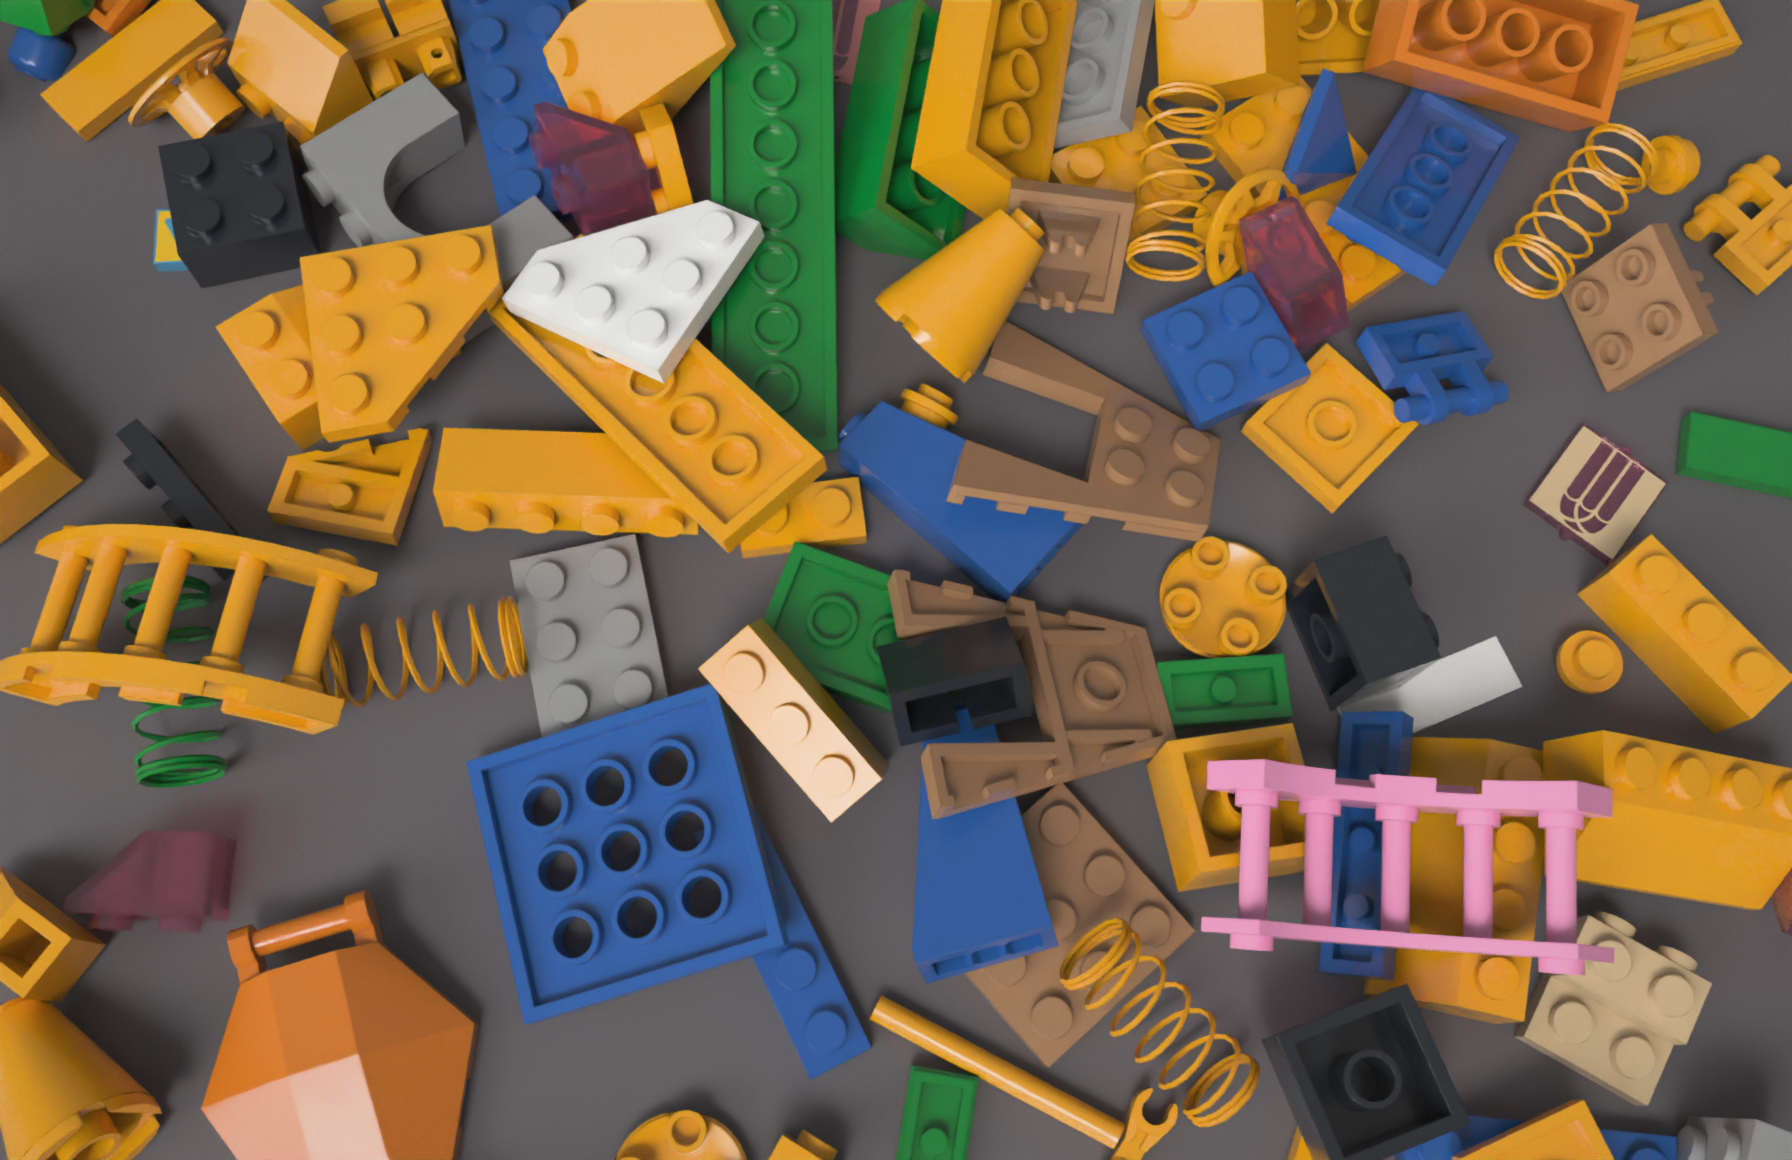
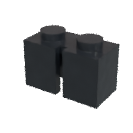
[877,616,1032,746]

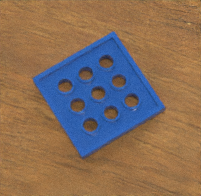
[466,683,790,1025]

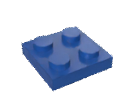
[1140,271,1311,431]

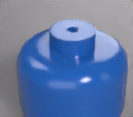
[7,27,76,82]

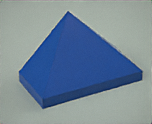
[1278,68,1357,202]

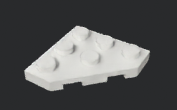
[502,200,765,384]

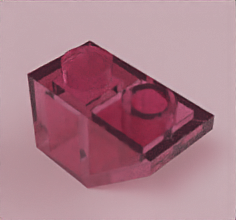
[529,102,652,235]
[1239,196,1350,352]
[63,831,237,933]

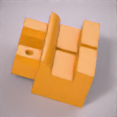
[322,0,462,100]

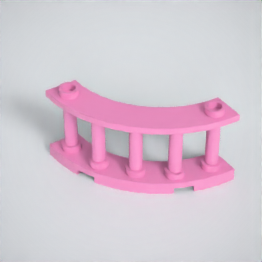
[1201,759,1614,975]

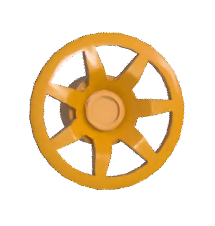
[128,37,245,139]
[1193,168,1302,290]

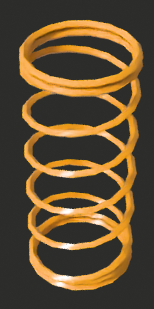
[1125,81,1226,281]
[1494,123,1659,299]
[318,595,528,710]
[1059,918,1261,1127]

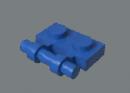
[1356,310,1509,425]

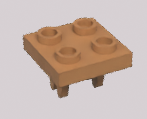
[1006,178,1135,314]
[1561,223,1719,392]

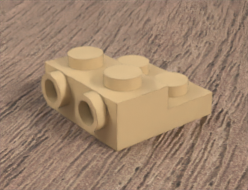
[1514,912,1712,1106]

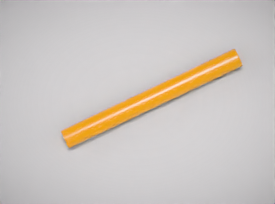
[869,995,1125,1149]

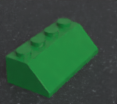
[835,0,966,260]

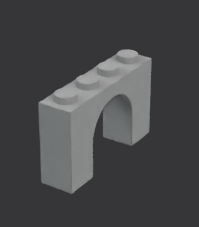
[300,73,573,345]

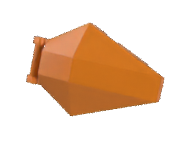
[201,889,480,1160]

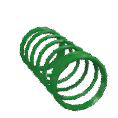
[120,576,228,788]

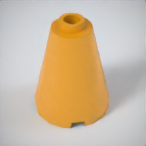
[874,207,1045,384]
[0,997,162,1160]

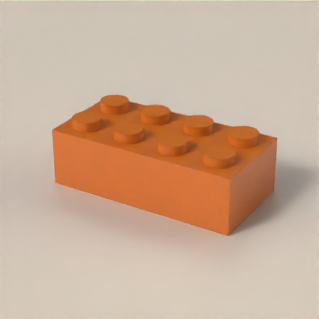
[1362,0,1639,133]

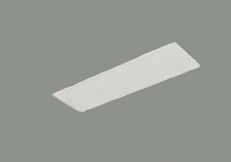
[1337,636,1523,733]

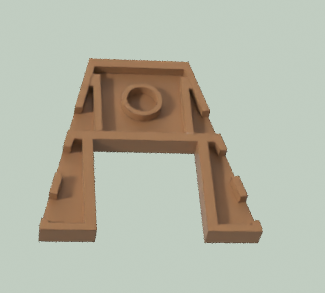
[946,321,1221,542]
[887,569,1177,819]

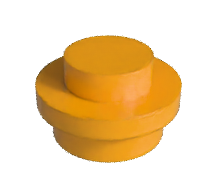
[1641,134,1700,195]
[900,383,959,430]
[1556,631,1623,694]

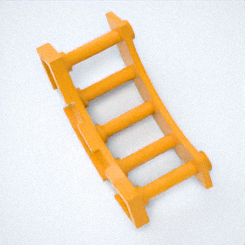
[0,524,378,735]

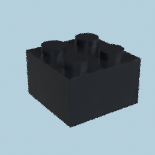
[158,121,321,288]
[1285,536,1441,712]
[1261,984,1471,1160]

